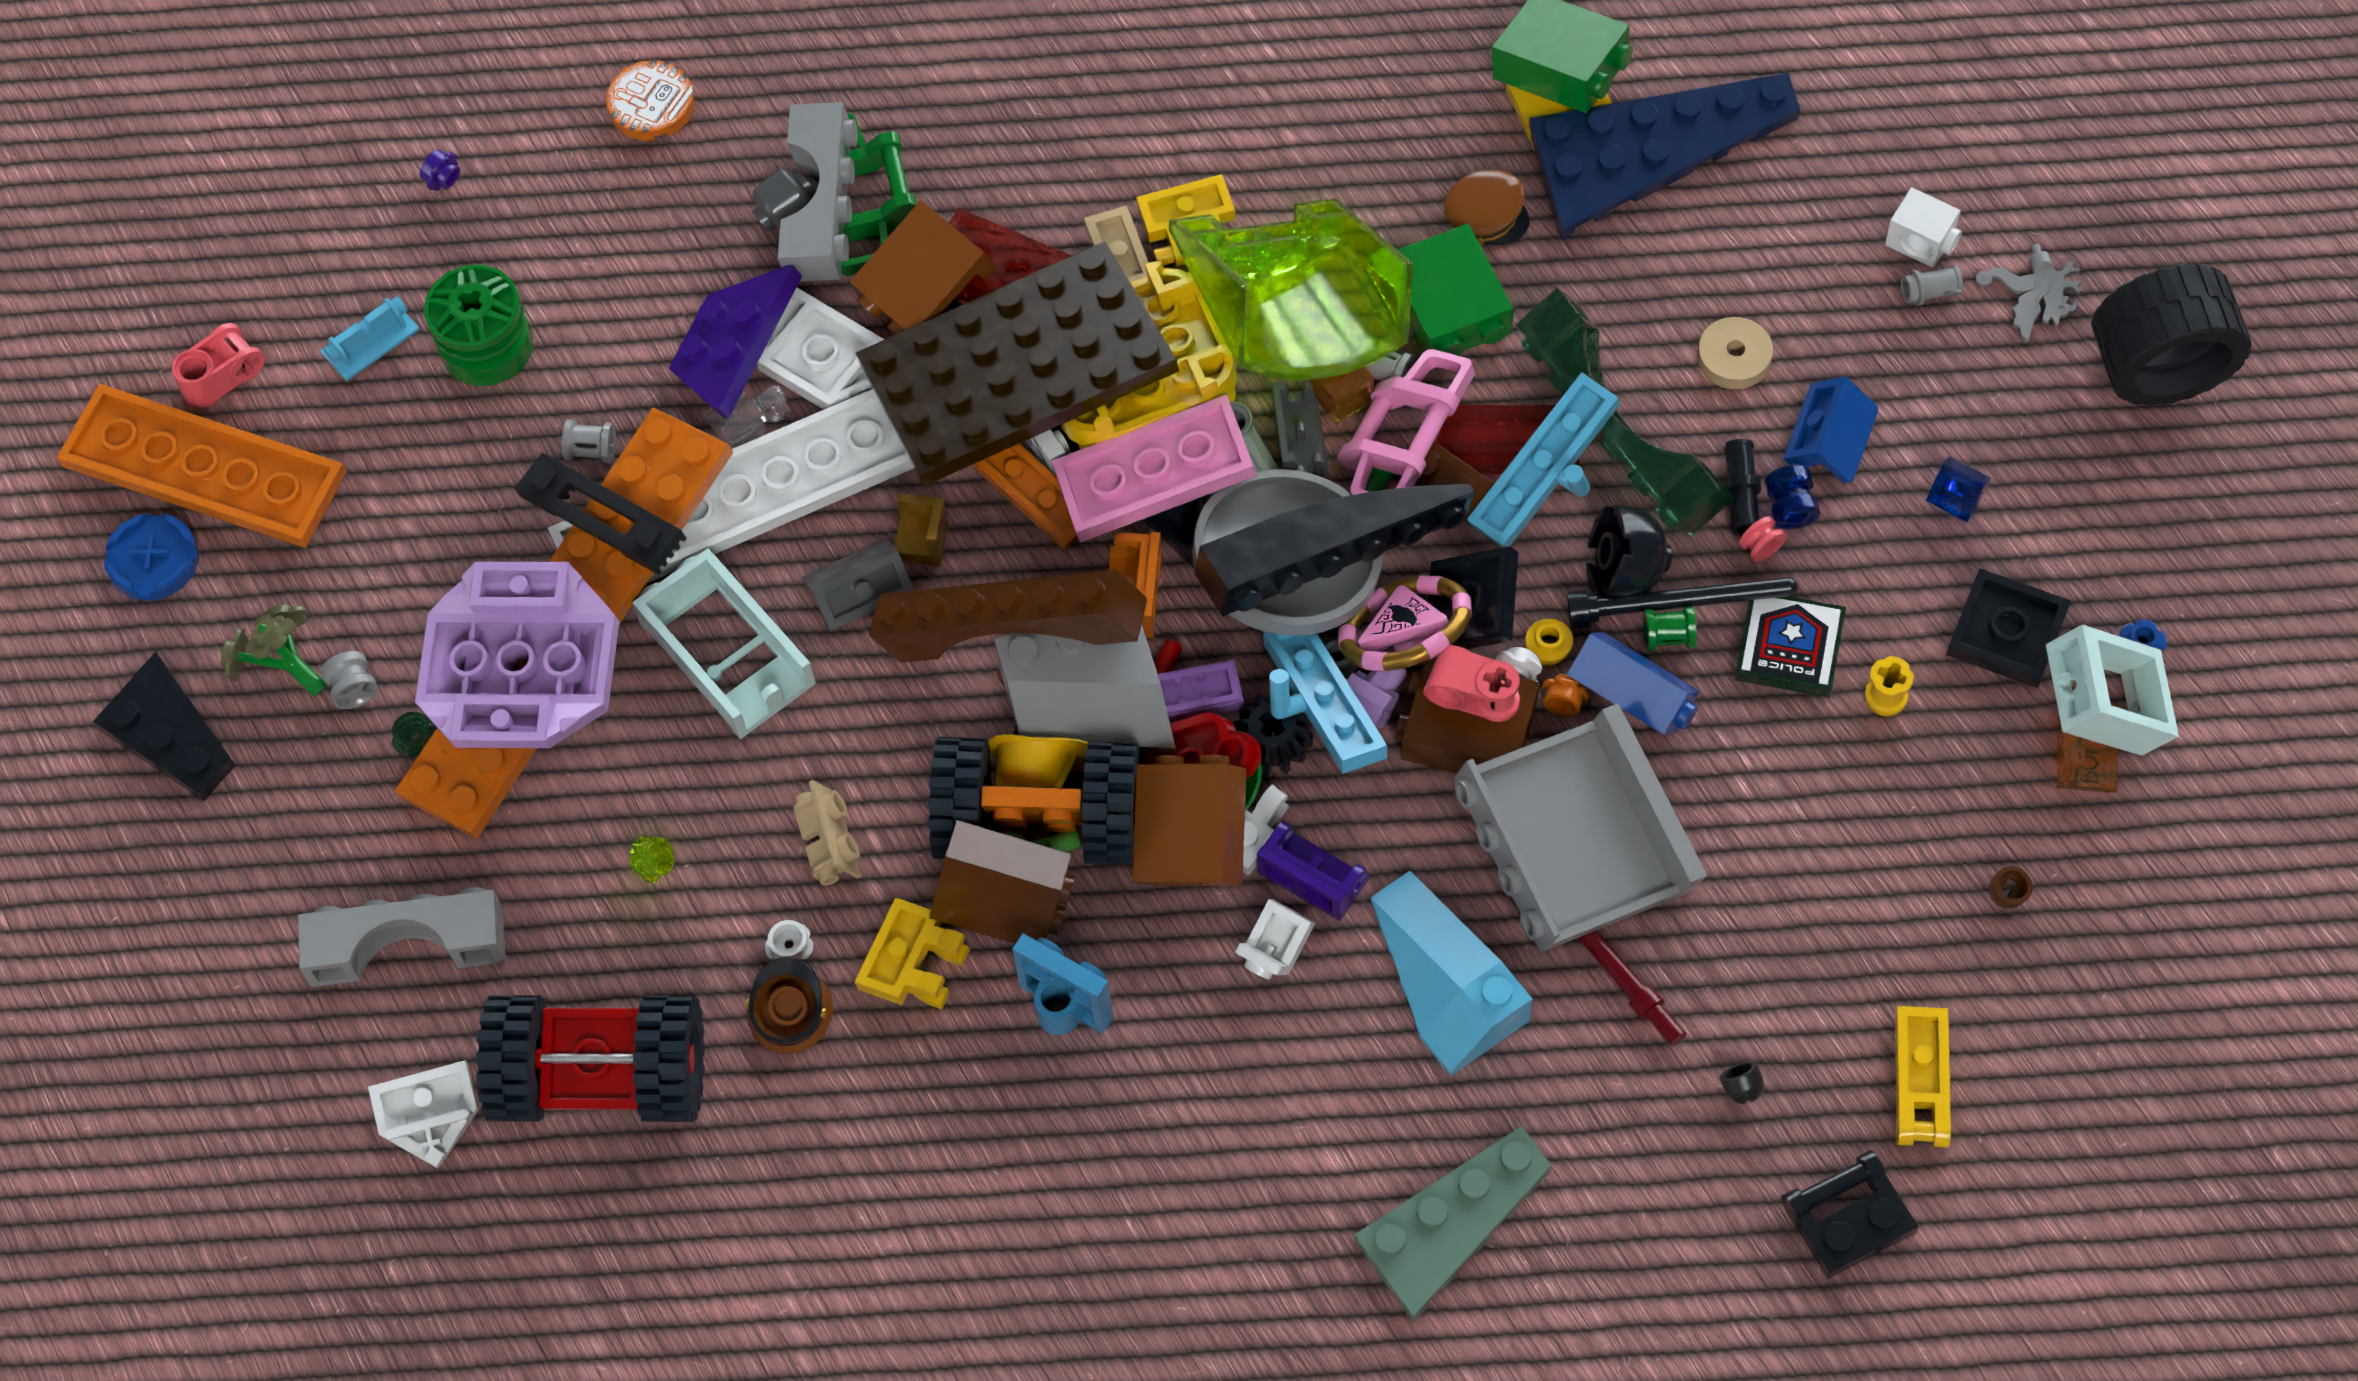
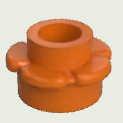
[1542,674,1589,717]

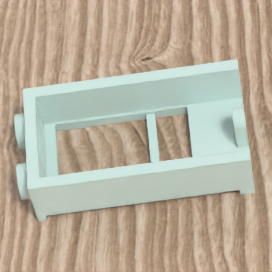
[632,548,816,739]

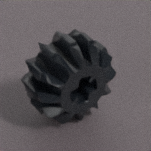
[1233,694,1313,777]

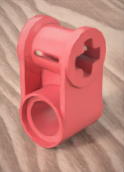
[172,323,265,408]
[1423,645,1520,722]

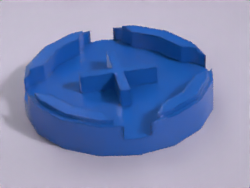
[104,513,199,601]

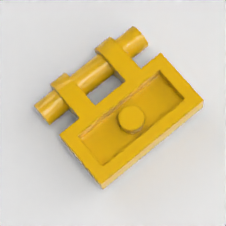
[1136,174,1244,267]

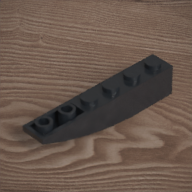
[1194,484,1474,617]

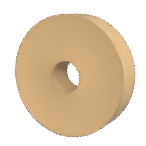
[1698,317,1773,389]

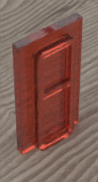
[1437,405,1579,474]

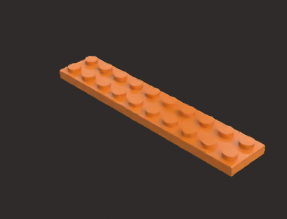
[394,407,733,840]

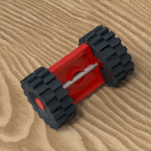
[476,995,705,1122]

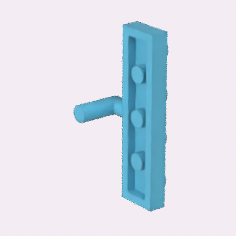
[1467,372,1621,548]
[1263,632,1387,774]

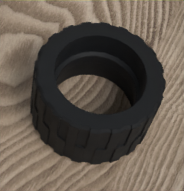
[2091,264,2252,406]

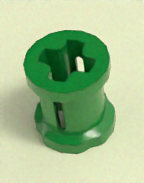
[1643,606,1697,652]

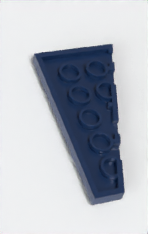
[1529,73,1800,239]

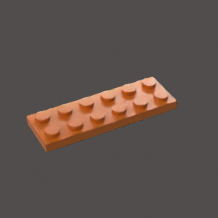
[56,383,347,548]

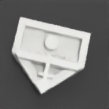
[368,1060,479,1168]

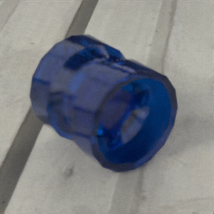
[1764,465,1821,530]

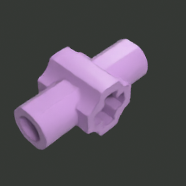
[1346,668,1407,730]

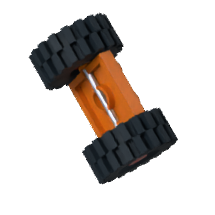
[928,737,1140,865]

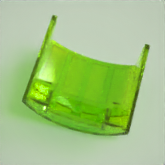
[1169,198,1413,380]

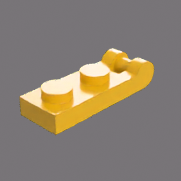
[1895,1006,1951,1148]

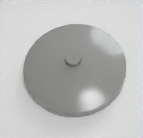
[1192,469,1383,636]

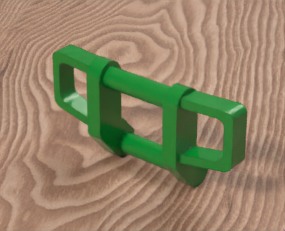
[812,113,917,276]

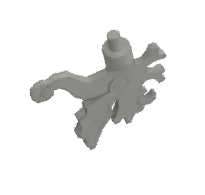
[1976,244,2083,343]

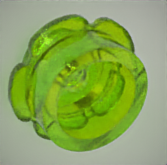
[629,835,674,883]

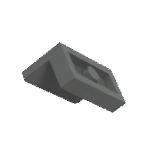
[802,539,914,631]

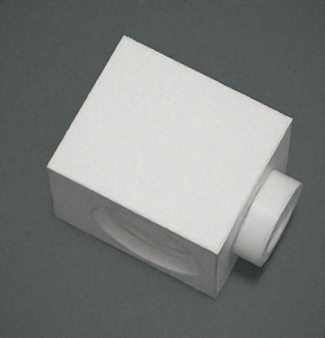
[1885,187,1962,268]

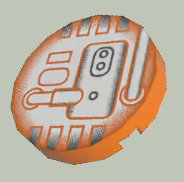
[606,60,695,141]

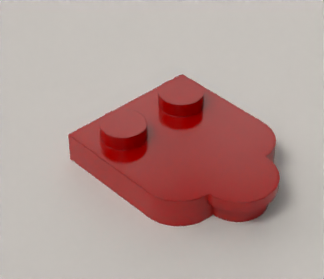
[1143,712,1261,779]

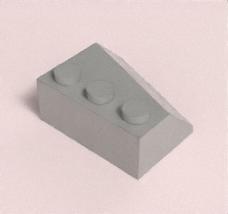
[994,624,1176,752]

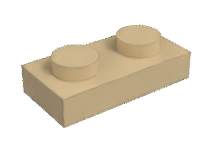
[1084,205,1149,282]

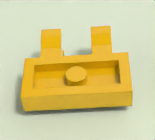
[855,897,970,1009]

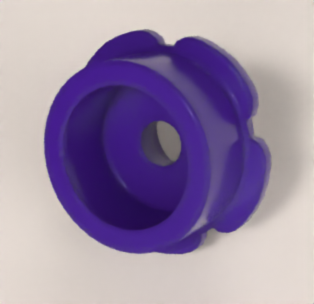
[420,149,460,191]

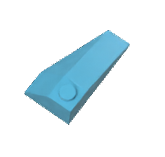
[1371,871,1532,1077]

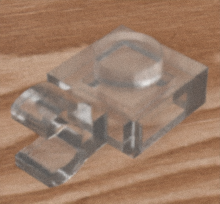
[703,385,792,449]

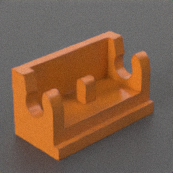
[1109,532,1162,638]

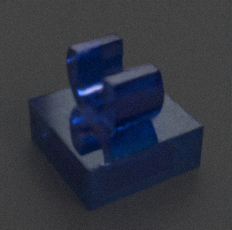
[1926,456,1991,522]

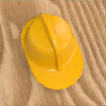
[988,734,1088,789]

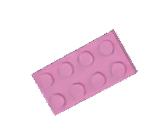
[1052,394,1257,543]

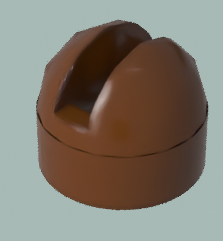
[1988,866,2033,908]

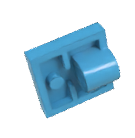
[1012,933,1114,1035]

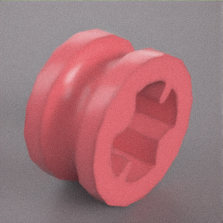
[1739,516,1787,563]

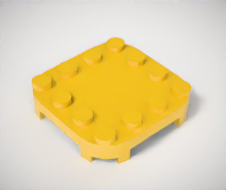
[1060,260,1238,450]

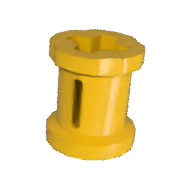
[1864,656,1914,716]

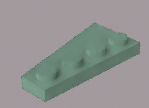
[1355,1126,1552,1323]

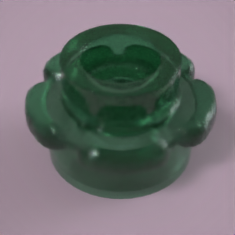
[392,712,437,757]

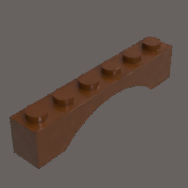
[869,570,1147,663]

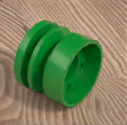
[424,265,534,386]

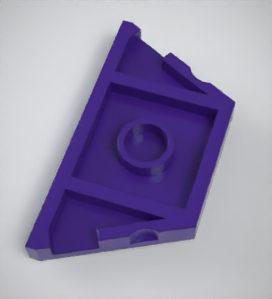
[669,265,802,419]

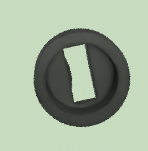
[1719,1061,1764,1104]

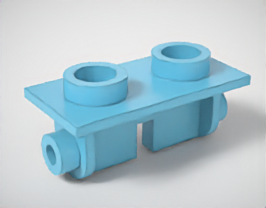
[320,296,420,382]

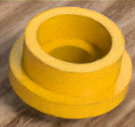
[1525,619,1573,665]

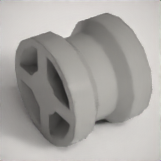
[320,651,379,709]

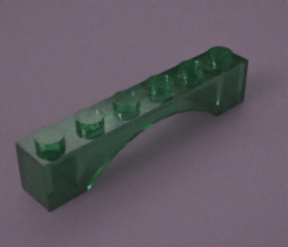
[1516,288,1735,536]

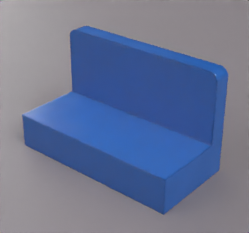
[1783,376,1878,483]

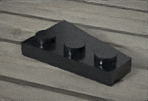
[93,652,235,801]

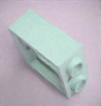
[2046,624,2179,756]

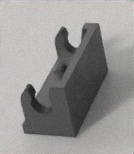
[1272,381,1330,480]

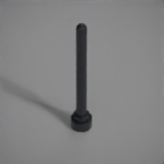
[1567,577,1798,629]

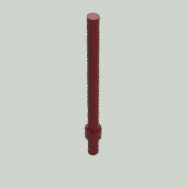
[1578,930,1687,1046]

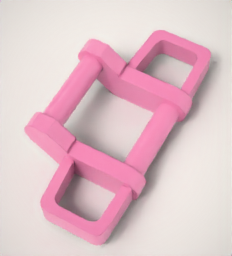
[1337,349,1475,495]

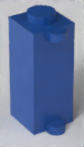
[1567,632,1700,735]

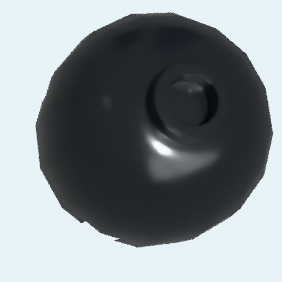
[1586,505,1672,598]

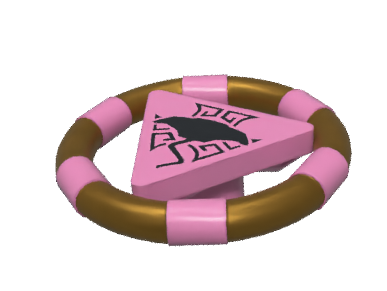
[1338,575,1472,672]

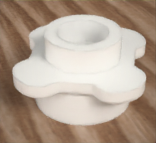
[1495,647,1542,686]

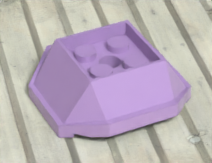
[415,562,619,748]

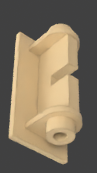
[793,780,862,886]

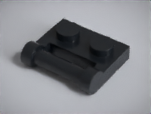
[1781,1150,1919,1279]

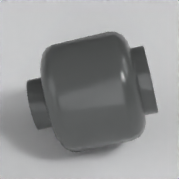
[751,167,816,232]

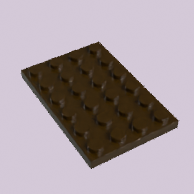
[856,241,1179,486]

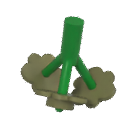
[221,604,327,698]

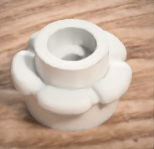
[765,920,814,960]

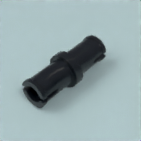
[1723,439,1762,536]

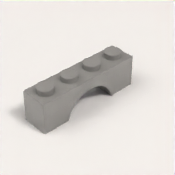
[777,102,858,281]
[298,887,506,987]

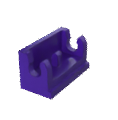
[1257,821,1369,921]

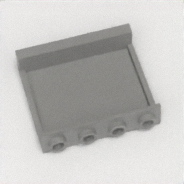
[1454,703,1707,953]

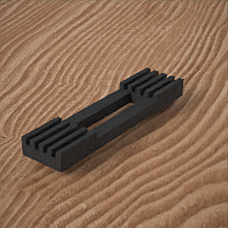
[514,452,687,575]

